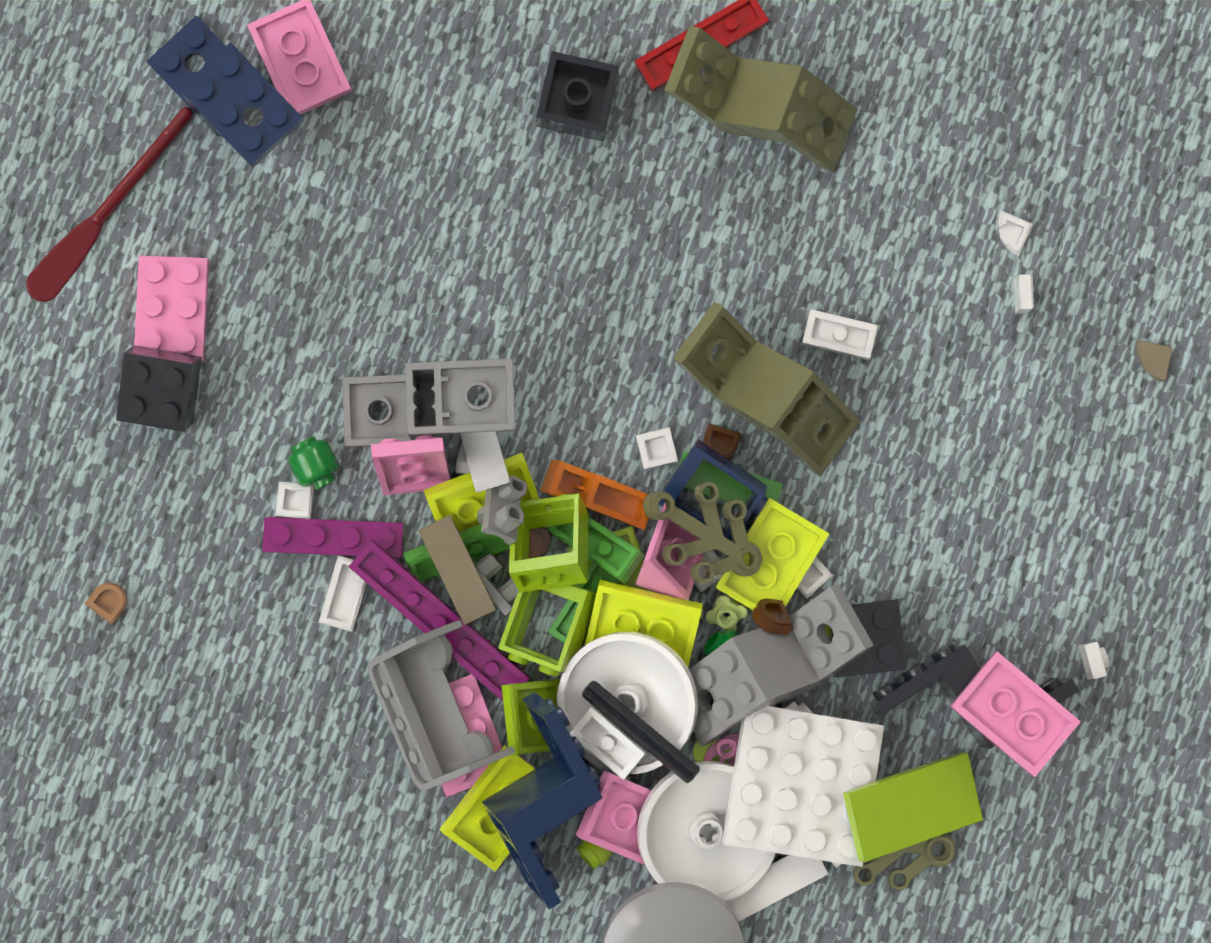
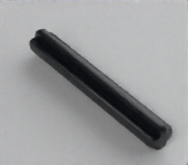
[581,681,700,784]

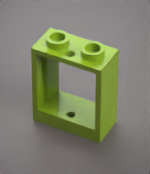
[509,493,589,593]
[498,585,596,677]

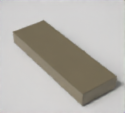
[418,515,497,625]

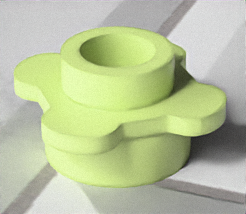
[706,595,747,631]

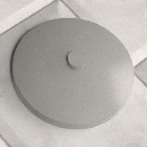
[603,882,744,943]

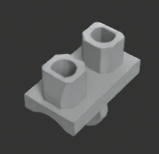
[477,475,527,545]
[474,553,518,616]

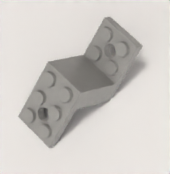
[342,359,516,448]
[689,584,874,746]

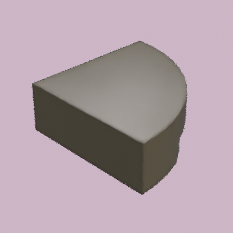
[1136,340,1172,382]

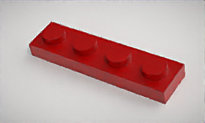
[634,0,769,92]

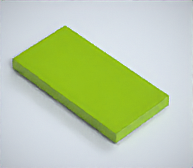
[843,752,983,862]

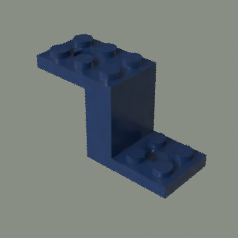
[146,15,304,168]
[482,692,603,910]

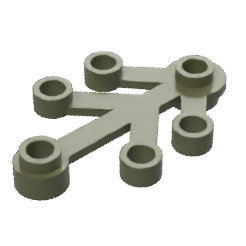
[643,482,762,583]
[853,834,956,891]

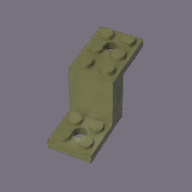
[664,26,858,172]
[673,302,860,477]

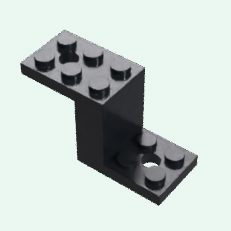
[869,643,1080,749]

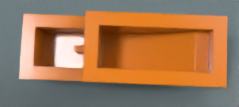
[540,459,649,530]

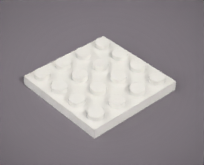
[722,706,884,867]

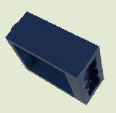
[658,439,768,541]

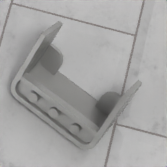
[368,620,515,790]

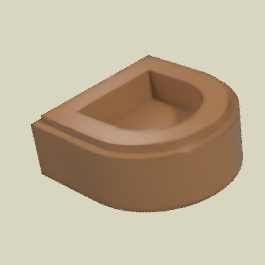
[84,583,128,625]

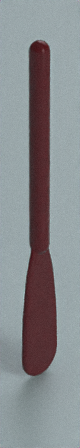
[26,107,193,302]

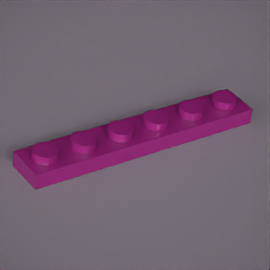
[348,539,531,701]

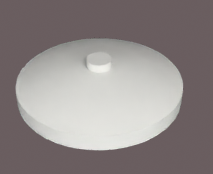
[557,632,698,774]
[637,761,775,902]

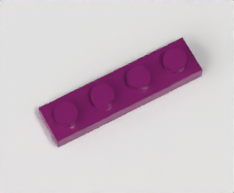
[262,517,404,558]

